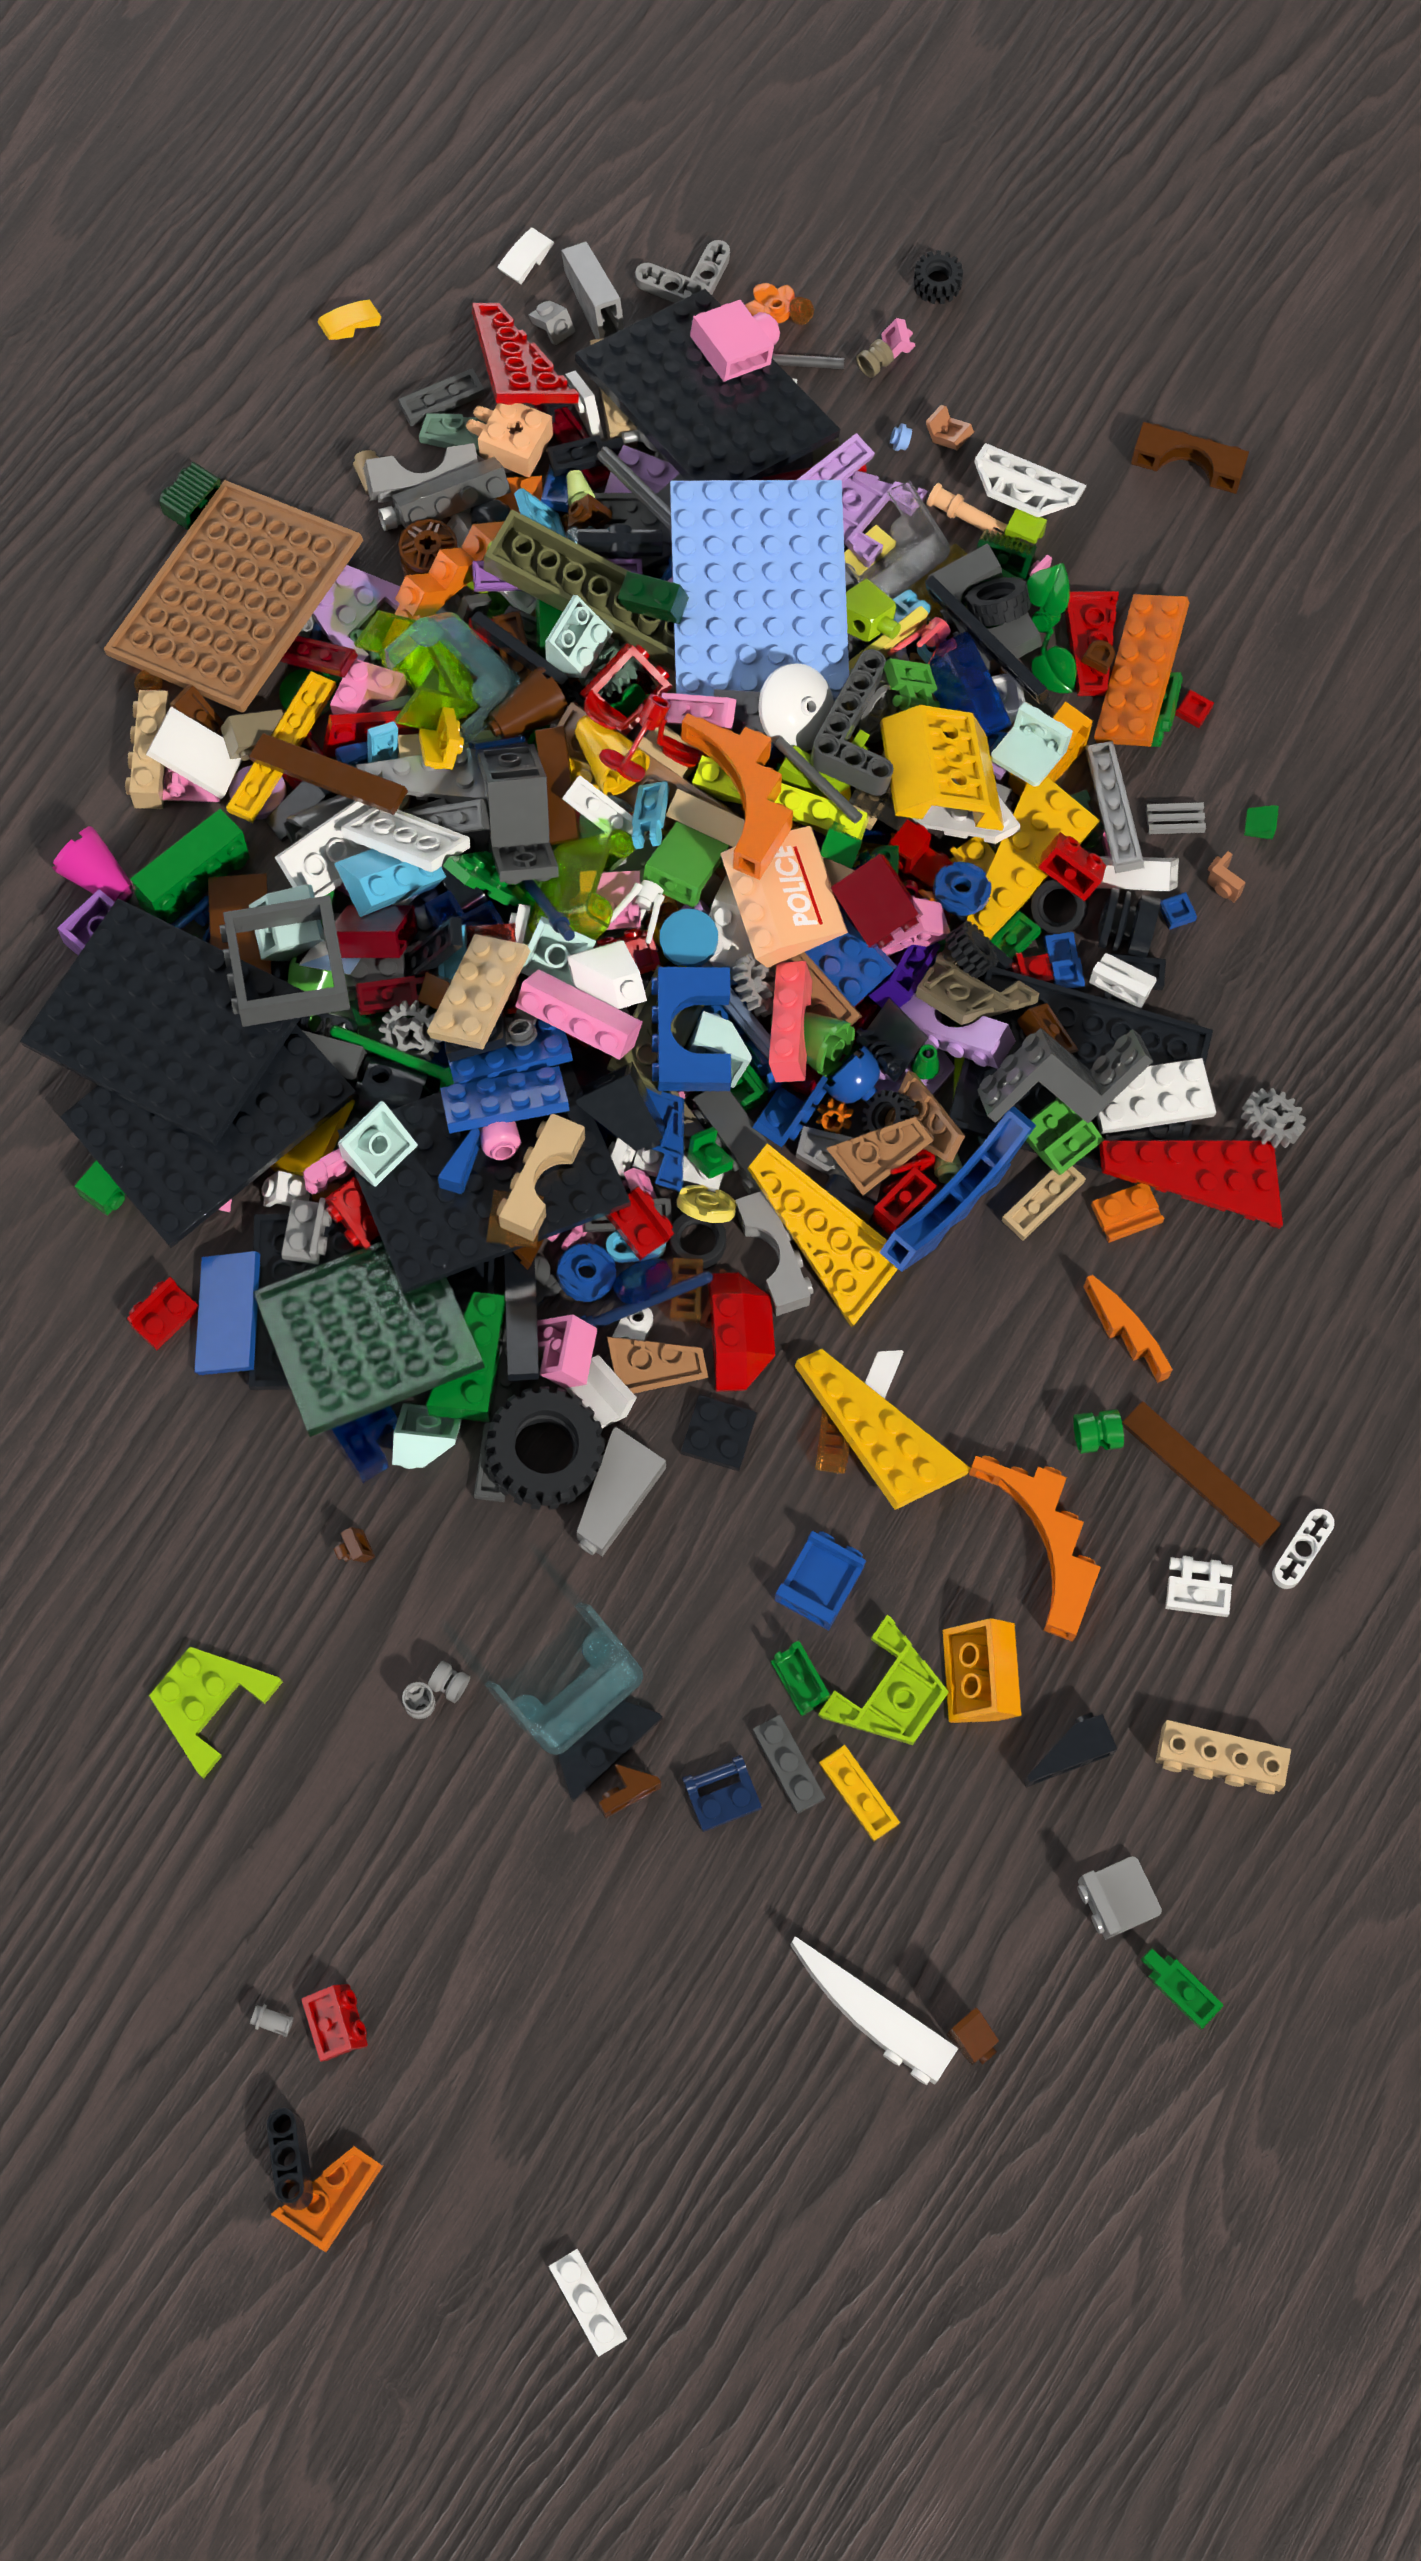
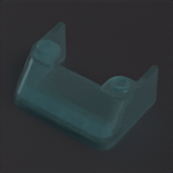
[385,612,522,745]
[485,1602,643,1755]

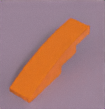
[1083,1275,1173,1383]

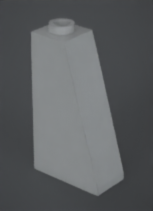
[561,242,624,339]
[577,1427,666,1557]

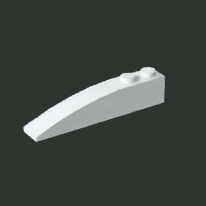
[791,1936,958,2085]

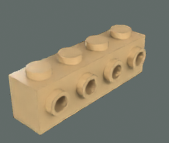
[125,690,171,809]
[1155,1720,1291,1794]

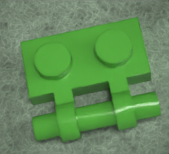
[884,658,940,711]

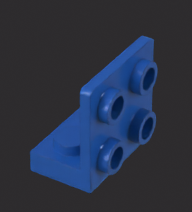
[752,1075,828,1147]

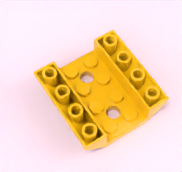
[880,705,1004,831]

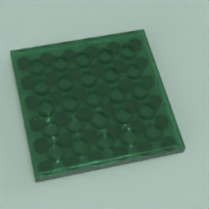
[253,1241,485,1437]

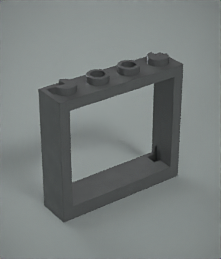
[219,895,350,1027]

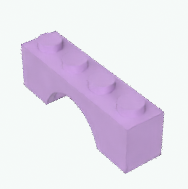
[900,993,1016,1069]

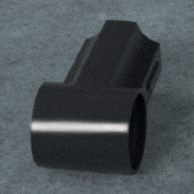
[823,1174,878,1225]

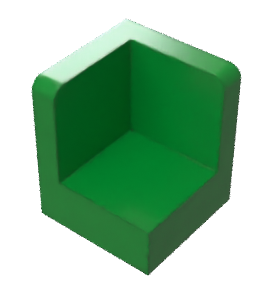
[820,821,862,868]

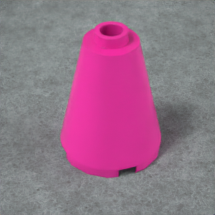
[52,826,133,902]

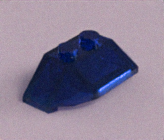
[929,631,1012,736]

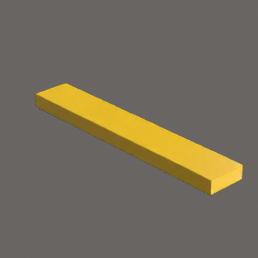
[226,671,337,823]

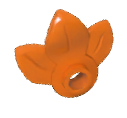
[745,283,795,323]

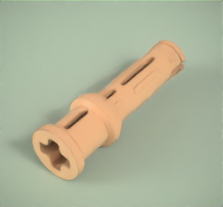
[926,483,1008,535]

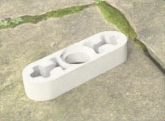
[1272,1509,1334,1589]

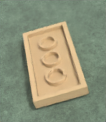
[427,934,530,1050]

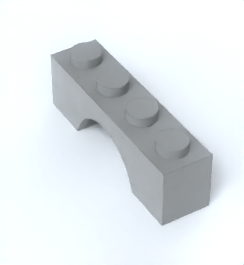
[363,443,478,503]
[735,1191,814,1317]

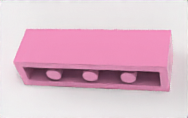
[515,969,643,1060]

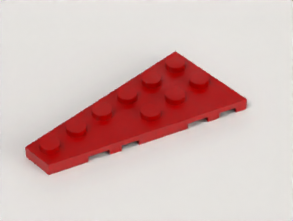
[472,303,579,405]
[1099,1141,1283,1229]

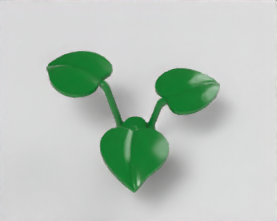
[985,563,1077,693]

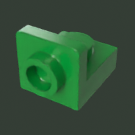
[687,1127,734,1179]

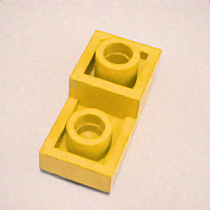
[317,300,381,340]

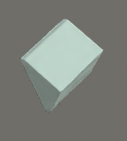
[338,1101,418,1187]

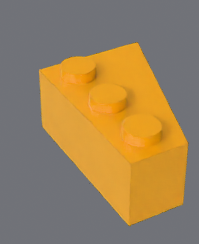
[1007,701,1093,797]

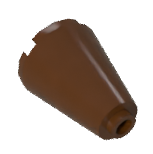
[487,667,568,740]

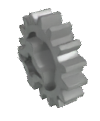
[733,952,776,1017]
[379,1000,442,1061]
[1241,1088,1306,1148]

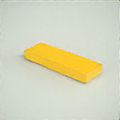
[819,1745,900,1842]

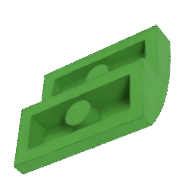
[1026,1097,1104,1175]

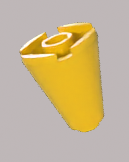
[575,715,650,796]

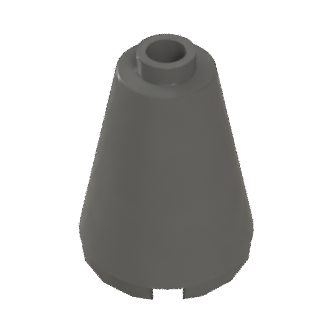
[284,794,355,844]

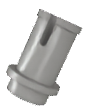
[250,2004,294,2038]

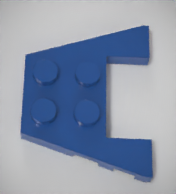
[596,1088,684,1192]

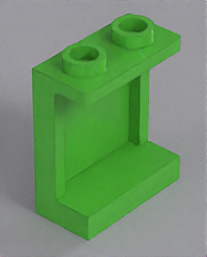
[642,821,729,908]

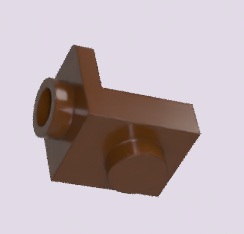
[568,493,612,529]

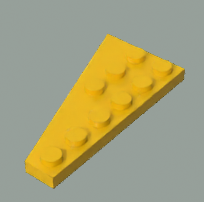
[966,776,1100,940]
[747,1143,898,1327]
[795,1349,971,1510]

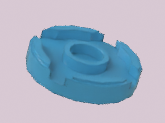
[660,909,718,967]

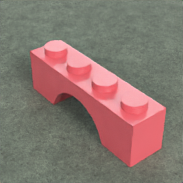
[769,961,812,1082]

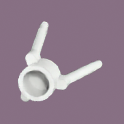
[601,880,665,944]

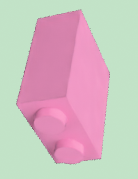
[690,300,774,382]

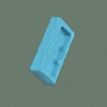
[367,721,398,763]

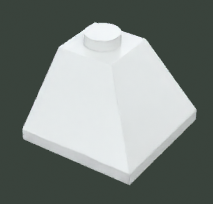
[566,940,647,1009]

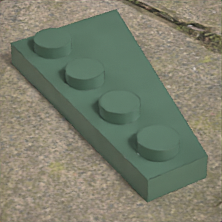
[419,413,486,457]

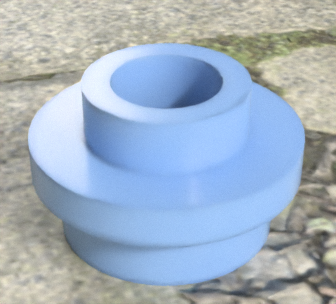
[890,423,912,451]

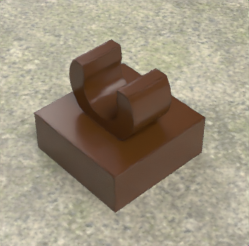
[333,1527,375,1563]

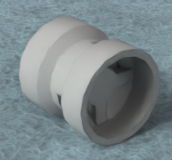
[428,1660,470,1703]
[402,1682,436,1719]

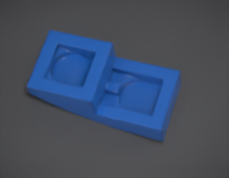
[1043,932,1085,989]

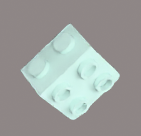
[991,702,1073,786]

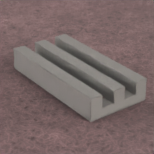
[1145,802,1206,834]

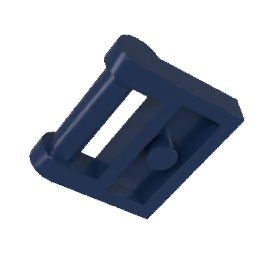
[682,1755,762,1832]

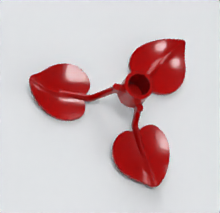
[584,690,708,782]

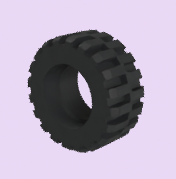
[484,1386,605,1510]

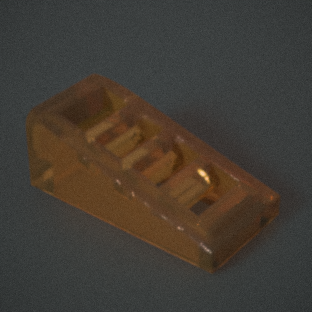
[670,1258,703,1322]
[815,1407,849,1474]

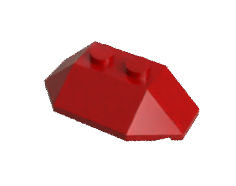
[708,1272,776,1392]

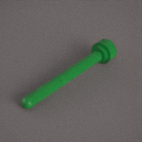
[330,1025,454,1087]

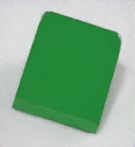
[1244,805,1279,839]

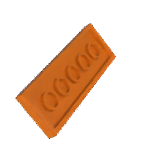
[1094,594,1189,747]

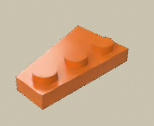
[271,2146,383,2252]

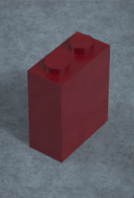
[830,854,923,949]
[335,905,418,958]

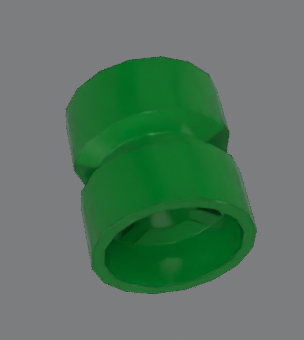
[1073,1409,1124,1454]

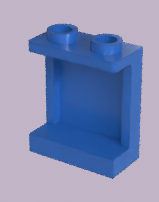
[775,1531,866,1631]

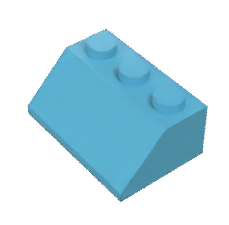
[334,849,446,917]

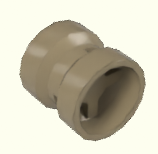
[856,339,894,378]

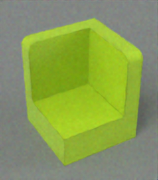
[1004,508,1047,544]

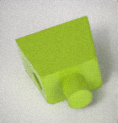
[846,578,901,642]

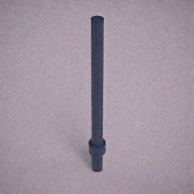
[521,880,575,941]

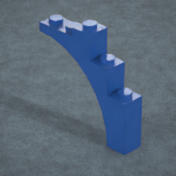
[879,1106,1036,1272]

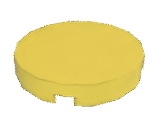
[677,1185,736,1223]

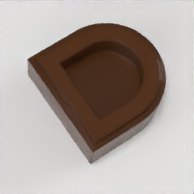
[1081,640,1115,675]

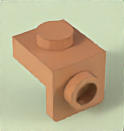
[926,405,974,450]
[1207,851,1246,903]

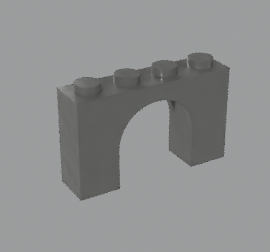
[928,543,1042,678]

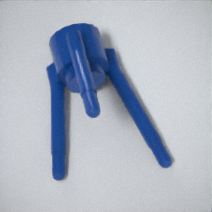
[171,896,210,943]

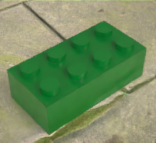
[130,808,250,923]

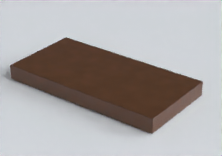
[208,873,272,975]

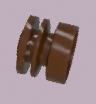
[398,519,458,579]

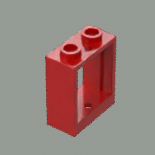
[579,643,673,736]

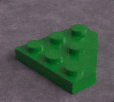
[443,851,543,917]

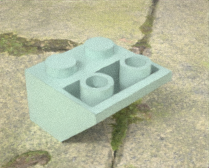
[545,595,613,678]
[249,884,325,962]

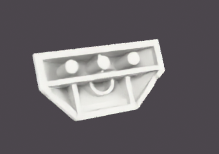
[974,443,1086,517]
[709,875,753,980]

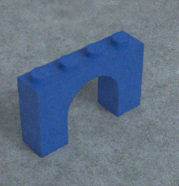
[651,967,732,1091]

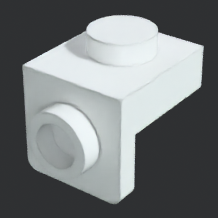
[262,1171,310,1207]

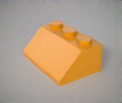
[943,1618,1021,1723]

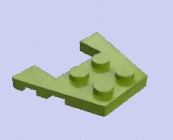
[818,1615,949,1745]
[149,1647,283,1779]

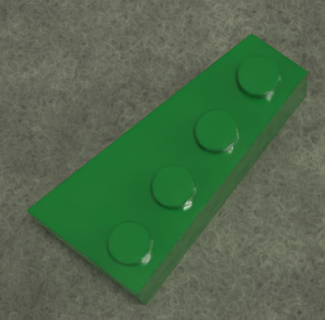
[426,1292,506,1422]

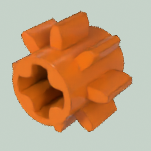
[816,1097,854,1134]

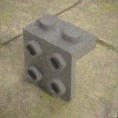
[1077,1856,1162,1940]

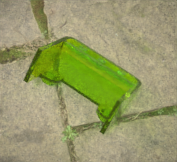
[354,610,483,730]

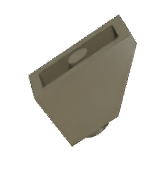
[221,709,283,761]

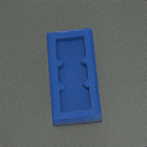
[541,465,569,512]

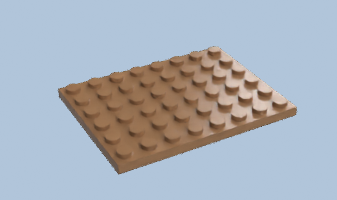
[104,480,363,713]

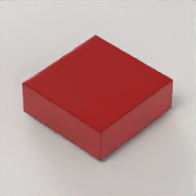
[1175,690,1214,728]

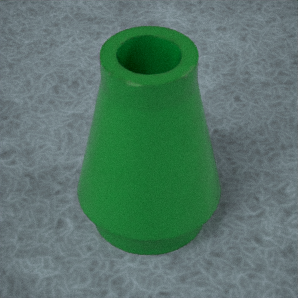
[911,1044,940,1080]

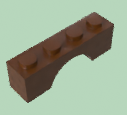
[1131,422,1249,494]

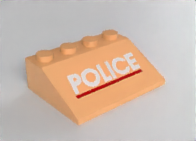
[720,826,848,968]

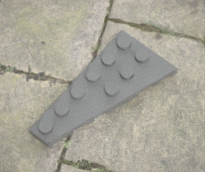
[356,738,528,803]

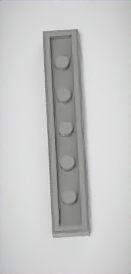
[1085,741,1144,873]

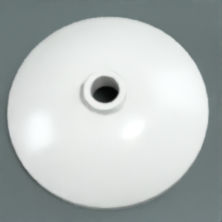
[758,664,834,752]

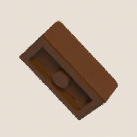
[1017,1003,1079,1055]

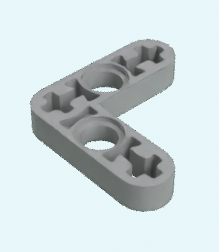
[635,240,730,303]

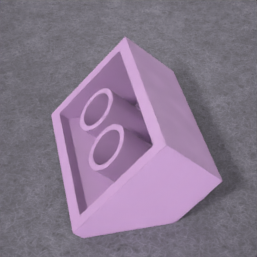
[604,445,679,493]

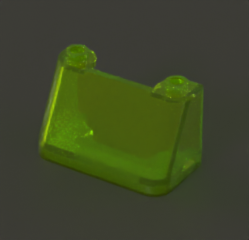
[528,829,635,940]

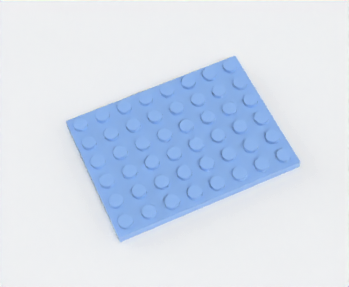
[670,480,849,701]

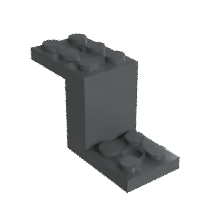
[477,744,559,884]
[977,1028,1153,1123]

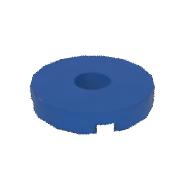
[932,861,991,916]
[556,1243,616,1302]

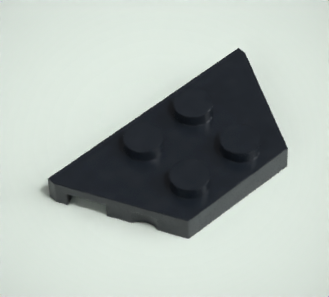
[552,1692,663,1802]

